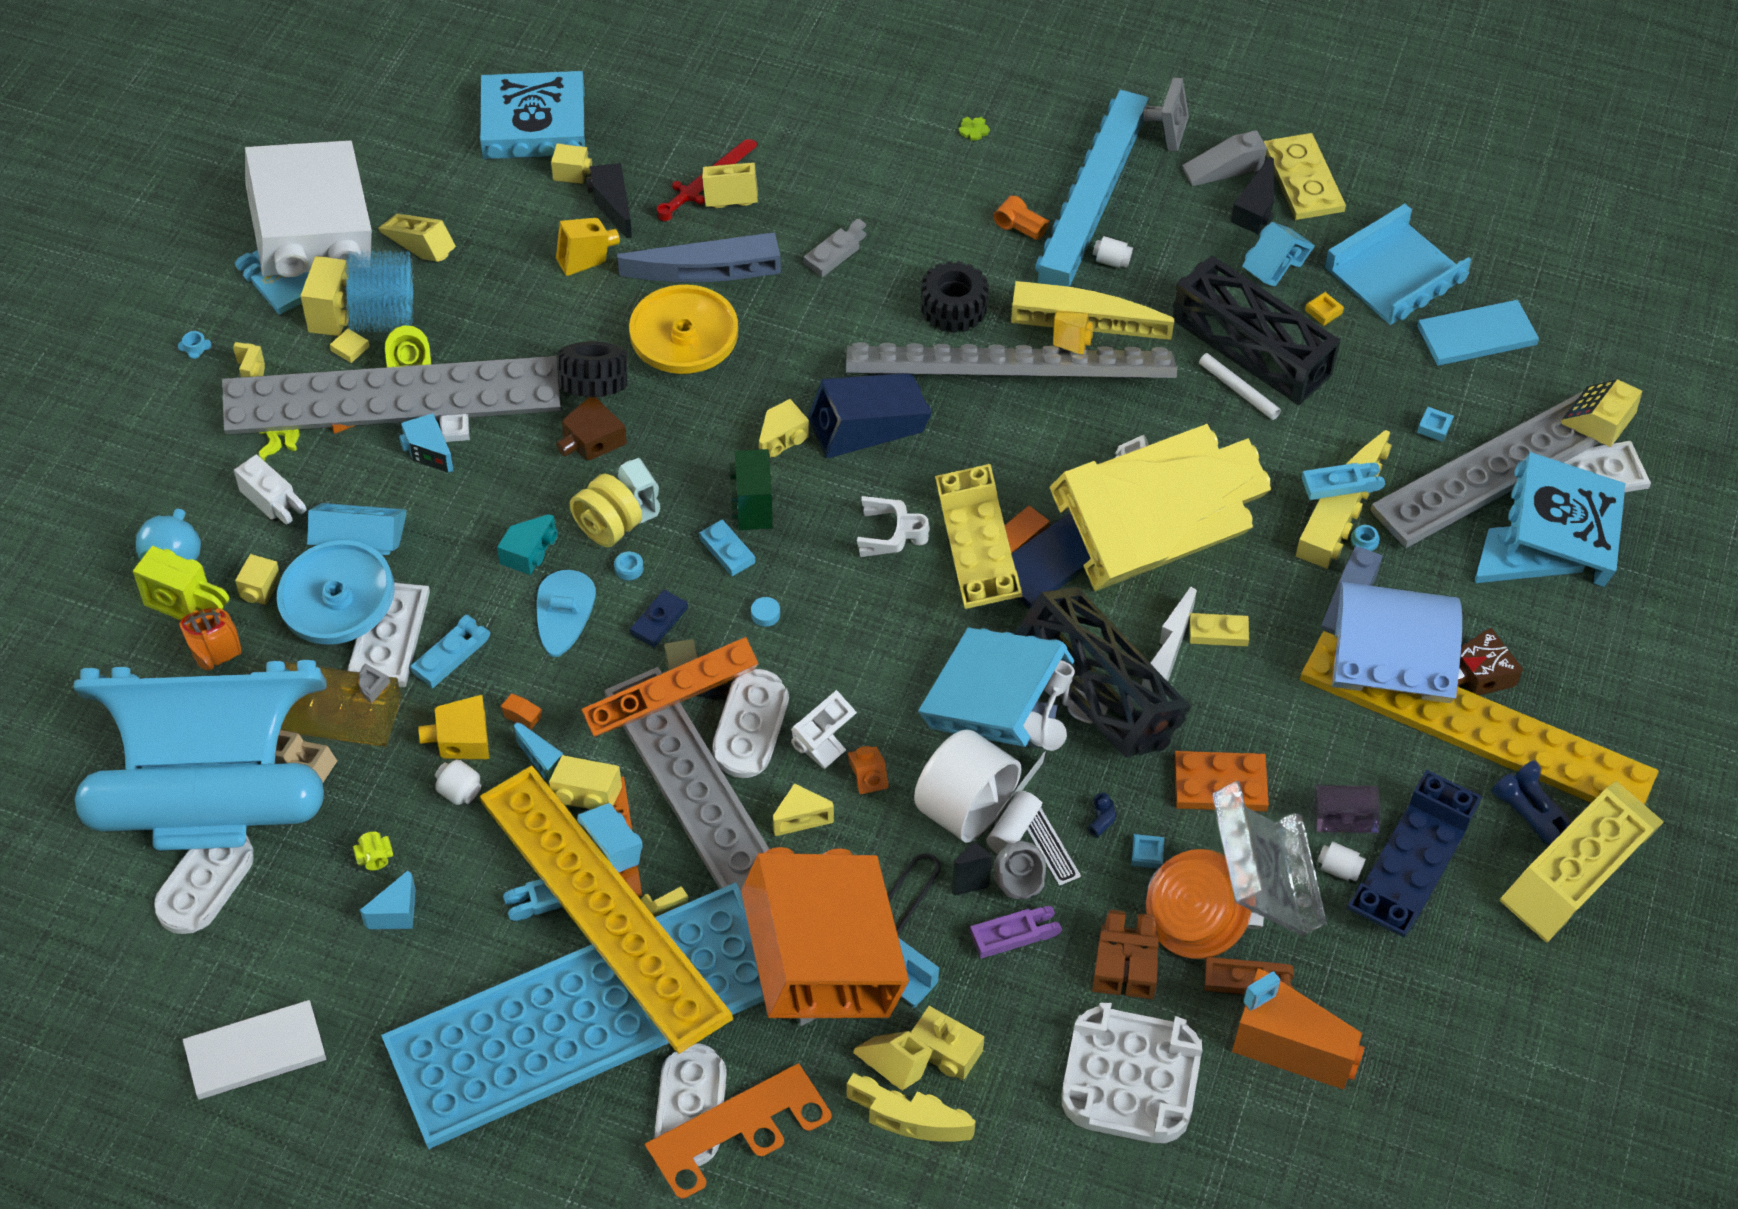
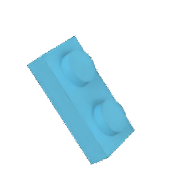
[699,519,755,576]

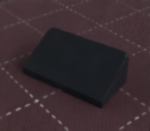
[952,842,992,896]

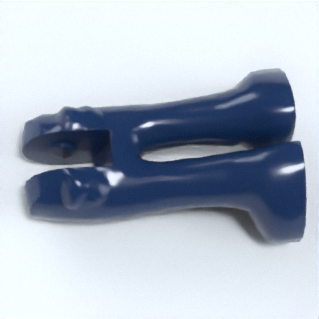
[1491,760,1573,846]

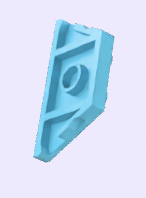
[1475,526,1585,583]

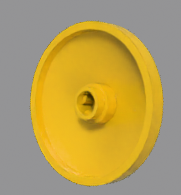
[629,284,738,374]

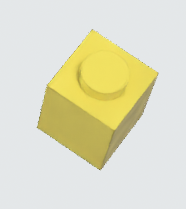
[551,144,592,184]
[235,554,281,605]

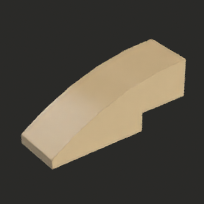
[275,730,337,783]

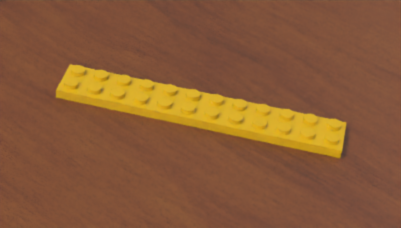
[1300,631,1659,805]
[480,765,733,1054]

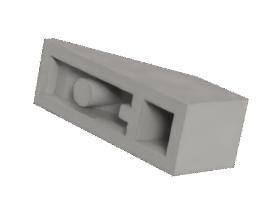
[1182,130,1267,186]

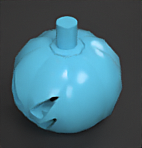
[136,509,201,560]

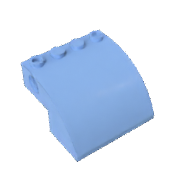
[1332,582,1462,703]

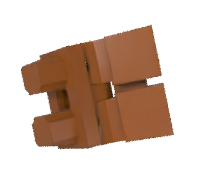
[1092,910,1159,1000]

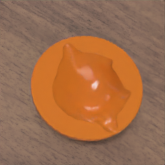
[1146,849,1252,959]

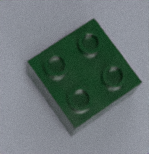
[729,449,773,531]

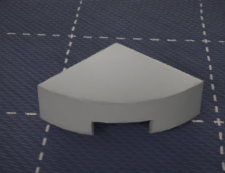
[359,663,390,704]

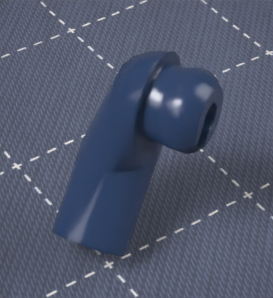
[1087,792,1116,838]

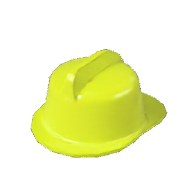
[385,325,431,368]

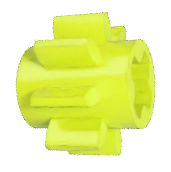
[353,832,393,871]

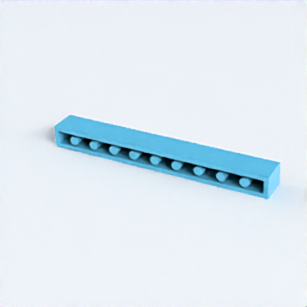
[1035,90,1149,287]

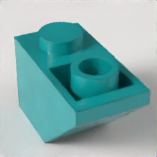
[497,514,558,575]

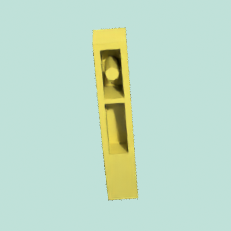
[1295,430,1392,569]

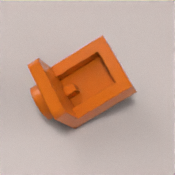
[848,746,888,794]

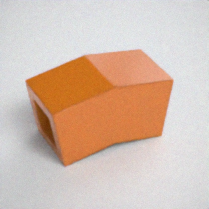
[501,693,542,730]

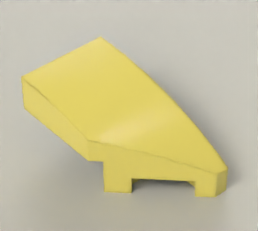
[641,886,688,917]

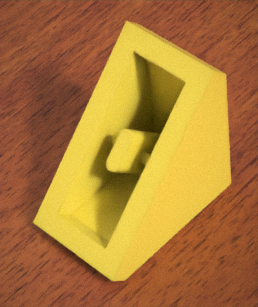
[773,783,834,836]

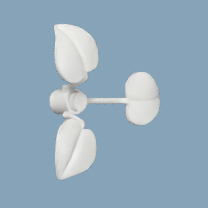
[1023,660,1108,751]

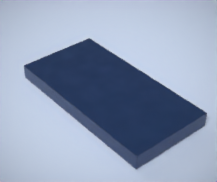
[1012,512,1091,609]

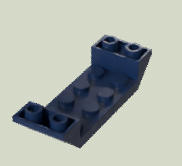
[1347,769,1482,938]

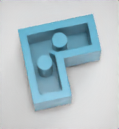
[1242,221,1315,287]

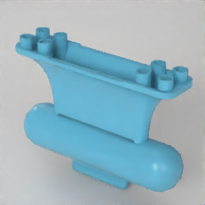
[74,660,327,851]

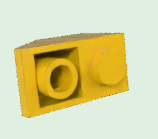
[1053,312,1093,354]

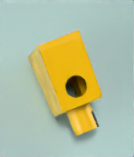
[556,218,620,276]
[418,695,489,759]

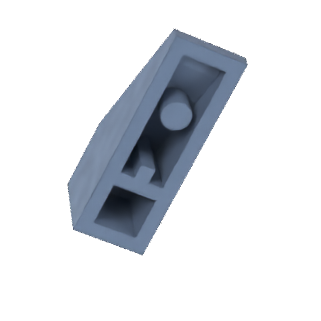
[1320,546,1383,634]

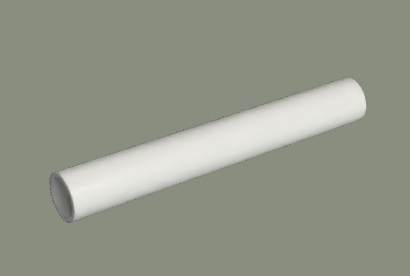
[1199,353,1281,420]

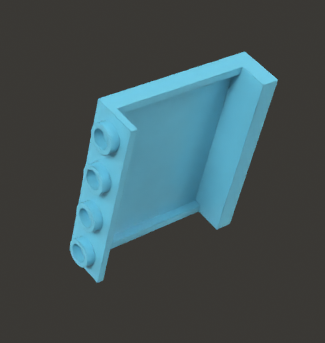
[918,628,1074,747]

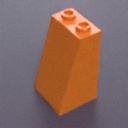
[1232,968,1365,1090]

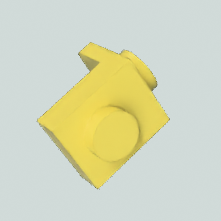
[233,342,265,378]

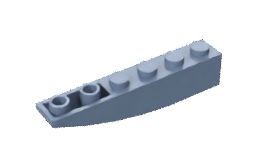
[617,232,781,282]

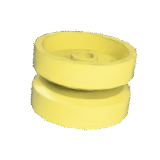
[569,473,642,547]

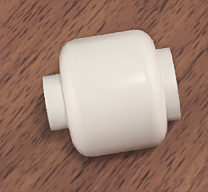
[435,760,481,805]

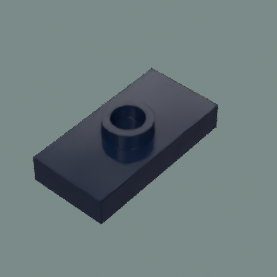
[630,590,688,648]

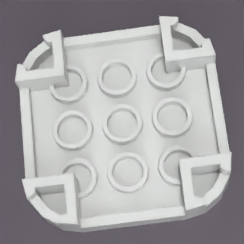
[1061,1003,1202,1143]

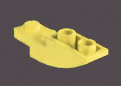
[847,1073,976,1142]

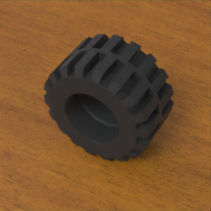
[920,261,989,333]
[558,341,627,397]

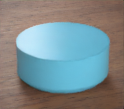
[614,551,643,580]
[751,597,780,627]

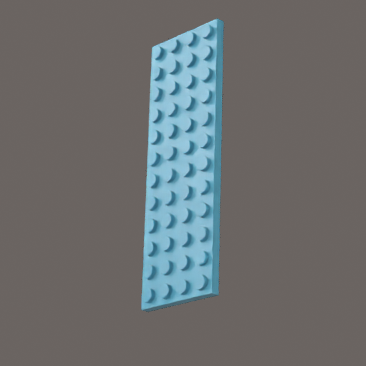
[381,882,764,1149]

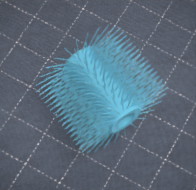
[344,250,415,332]

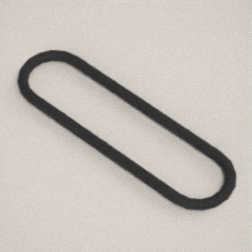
[888,853,941,935]

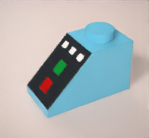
[399,413,454,473]

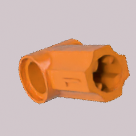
[993,196,1049,240]

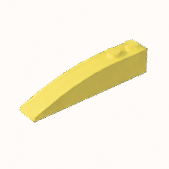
[1011,281,1174,340]

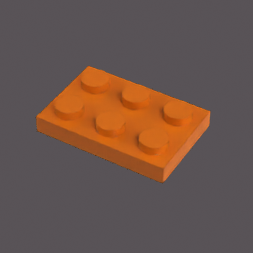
[1174,751,1269,812]

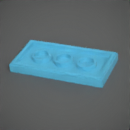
[1417,300,1539,366]

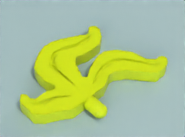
[259,429,300,461]

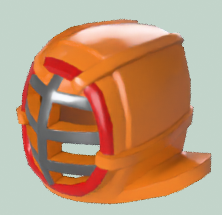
[179,608,241,671]

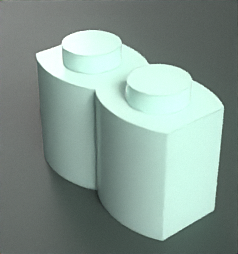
[618,458,660,524]

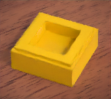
[1305,292,1344,326]

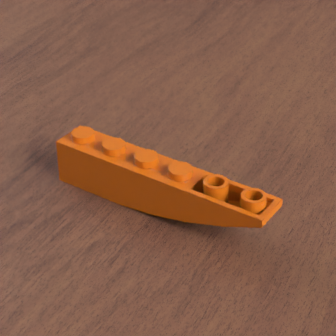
[581,637,759,737]

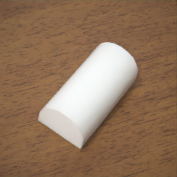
[986,791,1042,854]

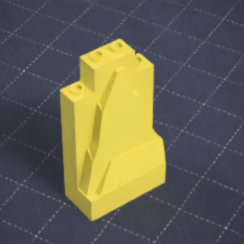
[1049,424,1271,592]

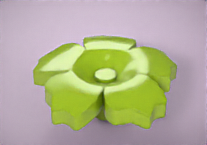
[959,117,990,141]

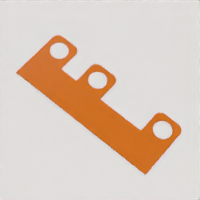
[645,1063,832,1198]

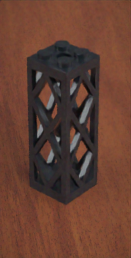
[1173,255,1341,405]
[1014,587,1192,758]

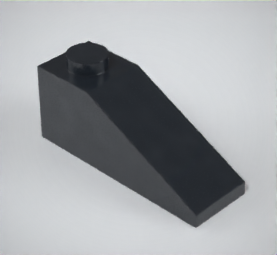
[1231,156,1274,235]
[586,163,632,238]

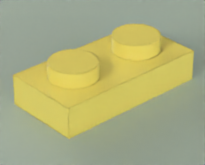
[1189,613,1249,646]

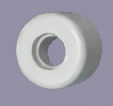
[914,730,1021,842]

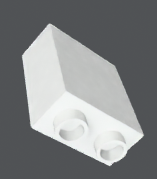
[245,141,372,277]

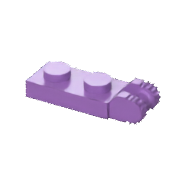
[970,906,1062,959]

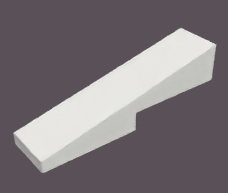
[1142,587,1197,692]

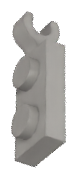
[803,219,866,278]

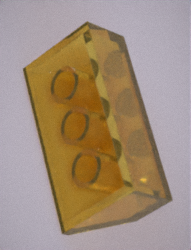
[280,661,402,747]

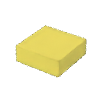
[330,328,369,363]

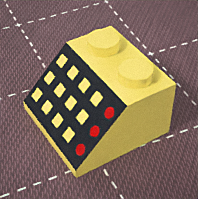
[1561,379,1642,447]

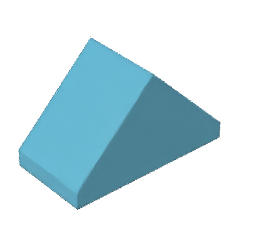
[360,871,416,929]

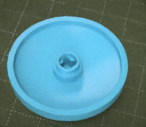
[277,540,395,644]

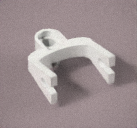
[857,496,930,557]

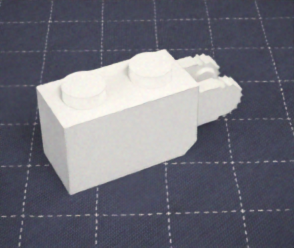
[234,454,307,524]

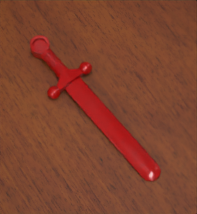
[657,139,757,221]

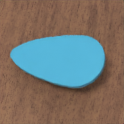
[537,570,596,657]

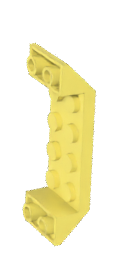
[935,464,1022,609]
[1499,781,1664,943]

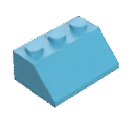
[307,503,406,555]

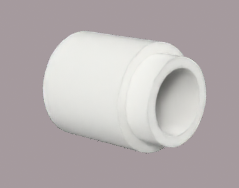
[1092,236,1133,269]
[1317,841,1366,881]

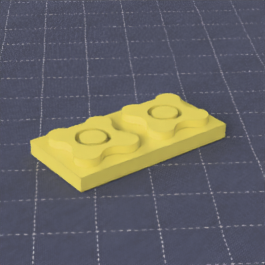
[1264,133,1346,220]

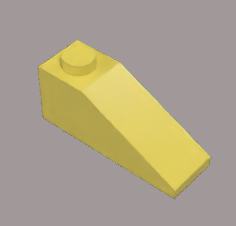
[378,214,456,262]

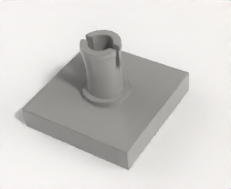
[1143,78,1189,151]

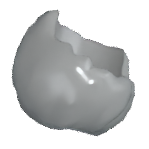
[993,840,1046,900]

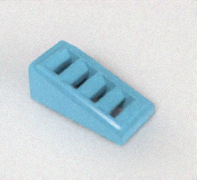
[514,722,563,783]

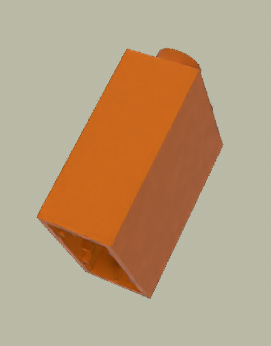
[741,847,909,1018]

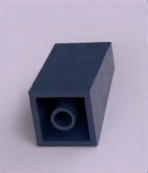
[808,373,931,458]

